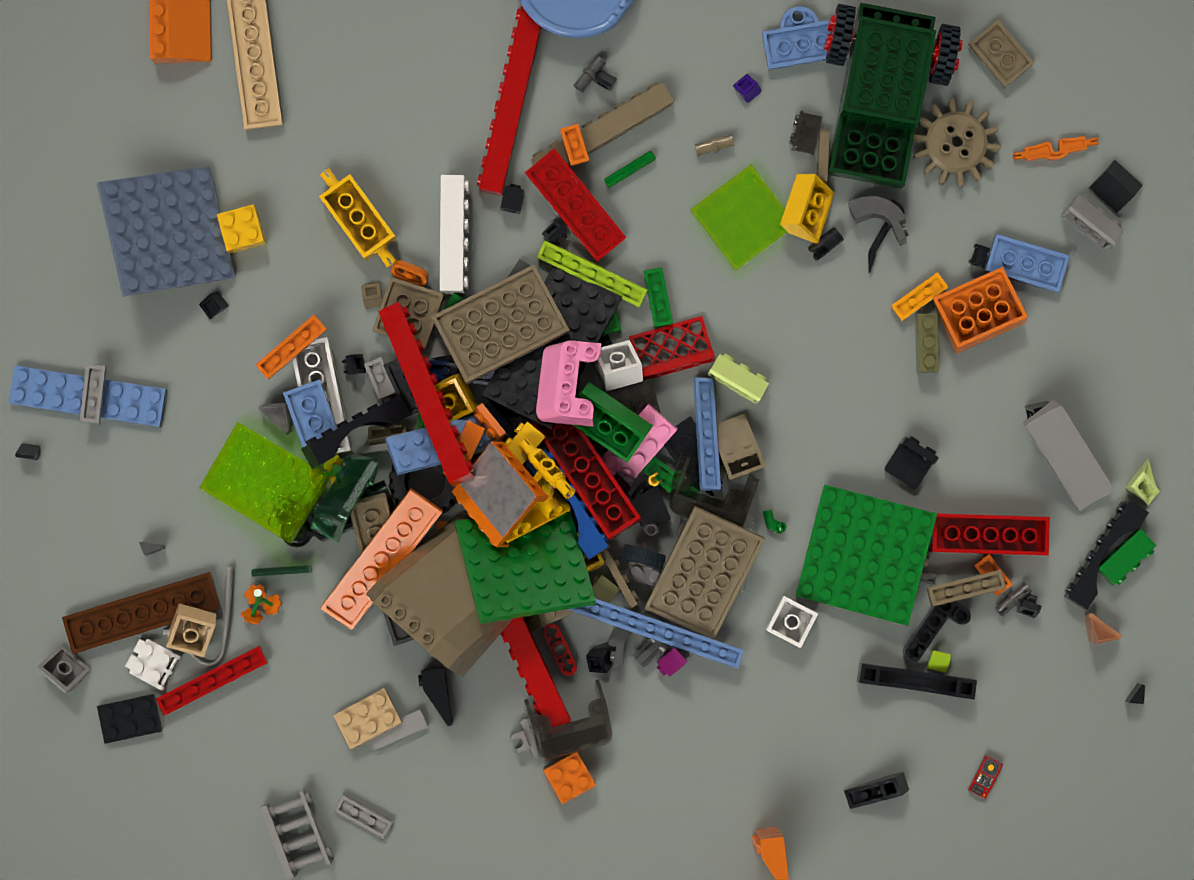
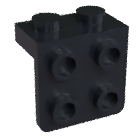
[884,436,939,489]

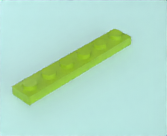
[536,240,648,307]

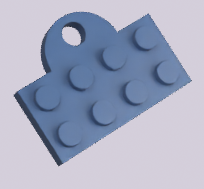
[762,6,830,70]

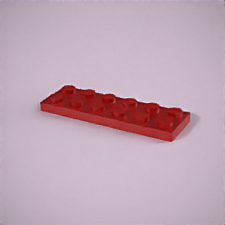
[524,148,627,262]

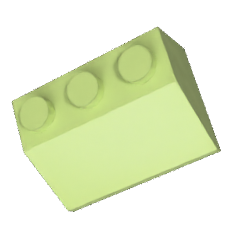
[707,353,769,404]

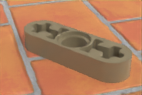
[817,129,830,184]

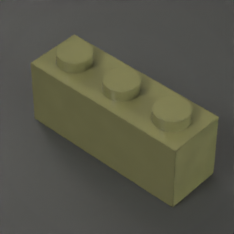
[915,313,939,373]

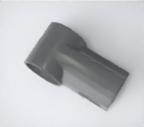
[633,638,670,667]

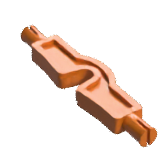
[1012,136,1099,161]

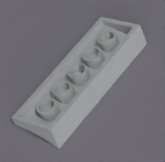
[1023,400,1116,511]

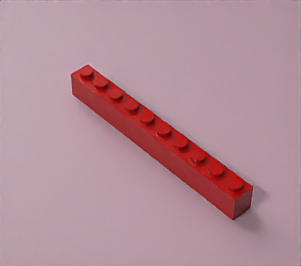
[477,6,542,196]
[378,302,475,487]

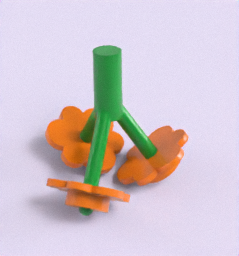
[241,584,282,625]

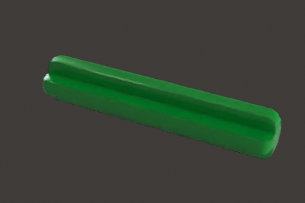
[604,151,656,188]

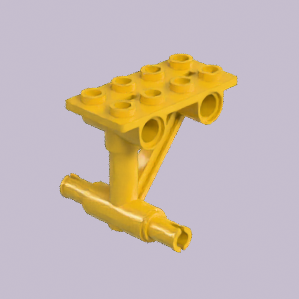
[506,438,575,543]

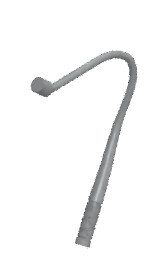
[163,567,234,666]

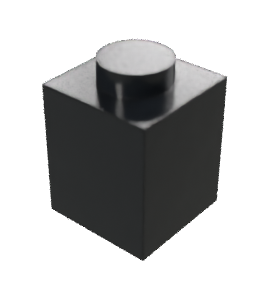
[500,184,525,215]

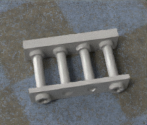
[259,789,334,880]

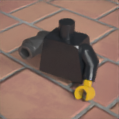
[630,473,671,538]

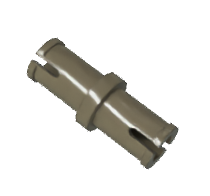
[695,134,735,156]

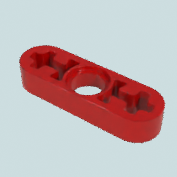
[543,623,577,676]

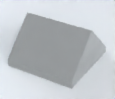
[36,645,91,694]

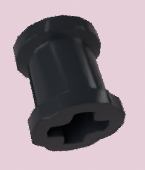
[968,244,991,268]

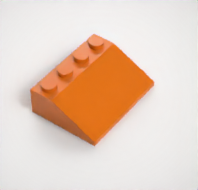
[149,0,211,63]
[933,267,1028,354]
[752,827,789,880]

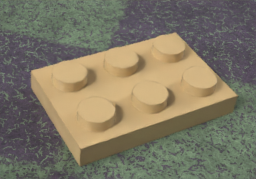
[333,688,403,750]

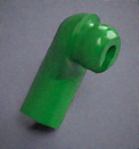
[763,509,787,534]

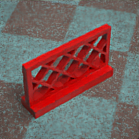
[629,316,715,382]

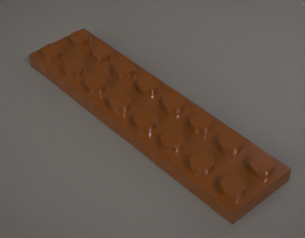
[62,572,222,654]

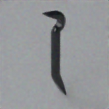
[868,199,905,273]

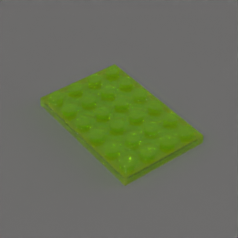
[199,422,331,544]

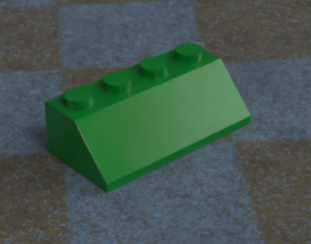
[573,382,653,463]

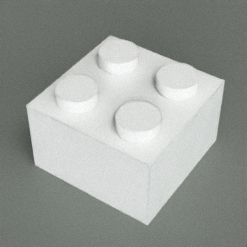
[594,340,643,391]
[764,595,818,648]

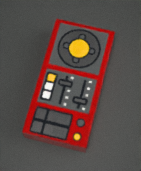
[968,755,1003,799]

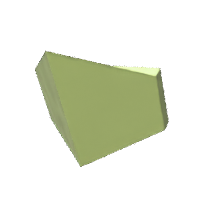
[1125,458,1160,506]

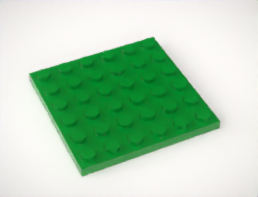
[796,484,937,626]
[455,511,596,624]

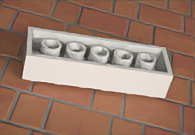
[440,175,470,295]
[293,337,353,454]

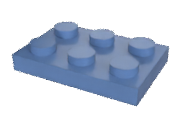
[283,380,338,447]

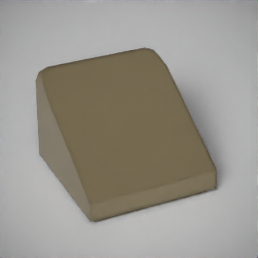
[361,282,383,309]

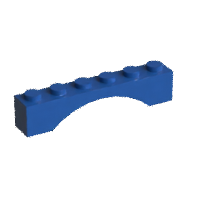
[525,449,609,560]

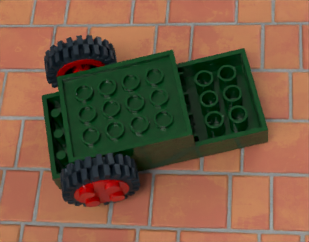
[823,3,963,189]

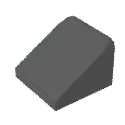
[139,542,166,556]

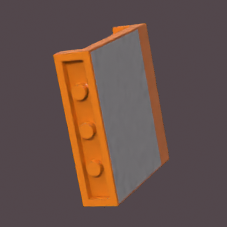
[452,441,549,547]

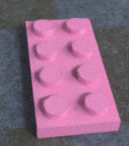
[601,404,678,479]

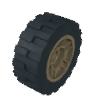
[621,544,666,571]

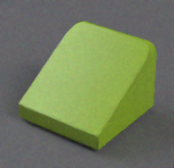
[927,650,952,673]

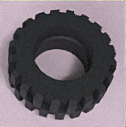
[388,464,457,515]

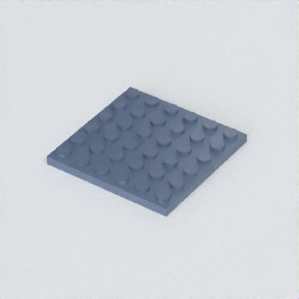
[97,166,235,297]

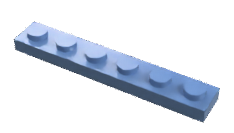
[693,378,721,491]

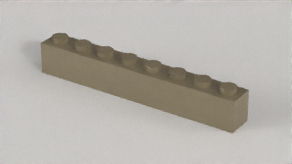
[531,82,674,166]

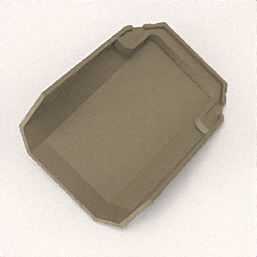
[366,511,514,677]

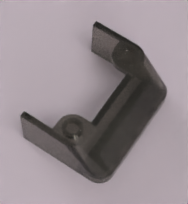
[670,452,759,527]
[524,679,613,760]

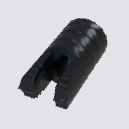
[808,227,844,261]

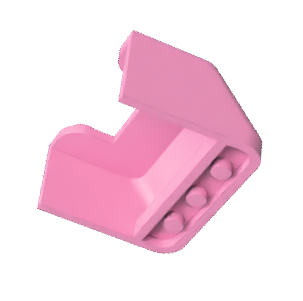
[536,341,602,427]

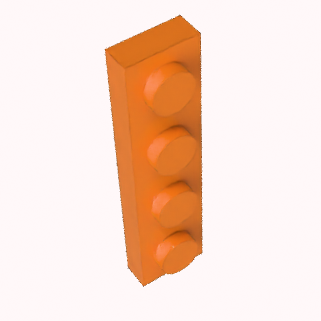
[255,315,327,380]

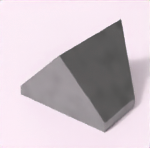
[258,403,291,434]

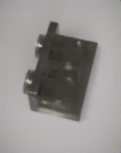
[789,110,822,155]

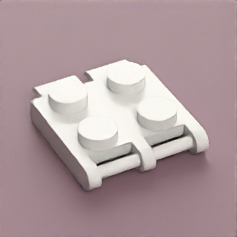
[125,638,182,691]

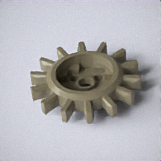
[913,98,1001,187]

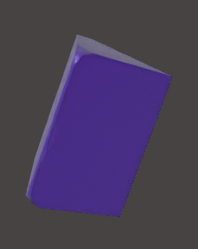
[733,74,762,103]

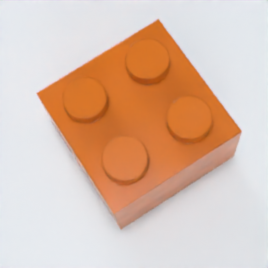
[543,750,596,804]

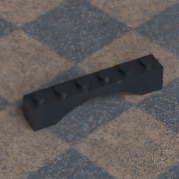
[301,395,410,469]
[1064,500,1149,610]
[857,662,977,700]

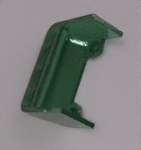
[311,455,381,543]

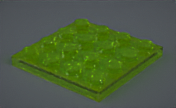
[690,164,788,271]

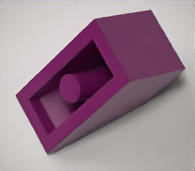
[656,647,687,676]

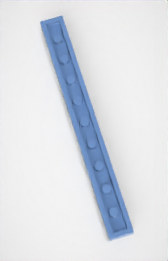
[567,598,744,669]

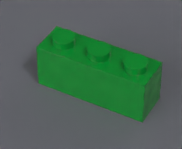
[1098,529,1157,585]

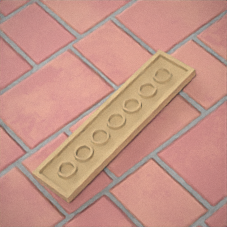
[227,0,283,131]

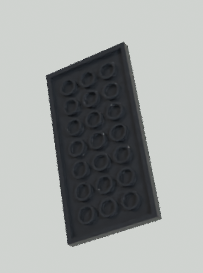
[482,266,622,431]

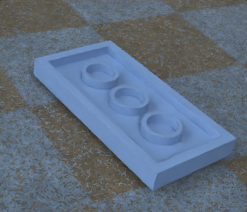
[985,234,1070,293]

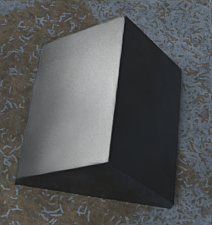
[1089,160,1143,213]

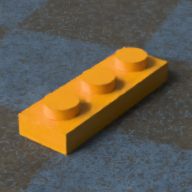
[890,272,949,322]

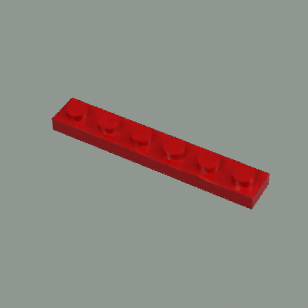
[156,646,268,716]

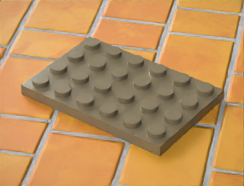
[431,265,570,384]
[644,505,765,640]

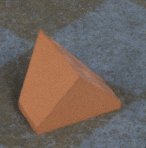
[1084,612,1122,644]

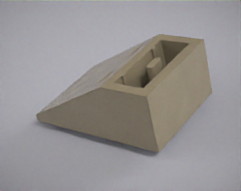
[717,414,766,481]

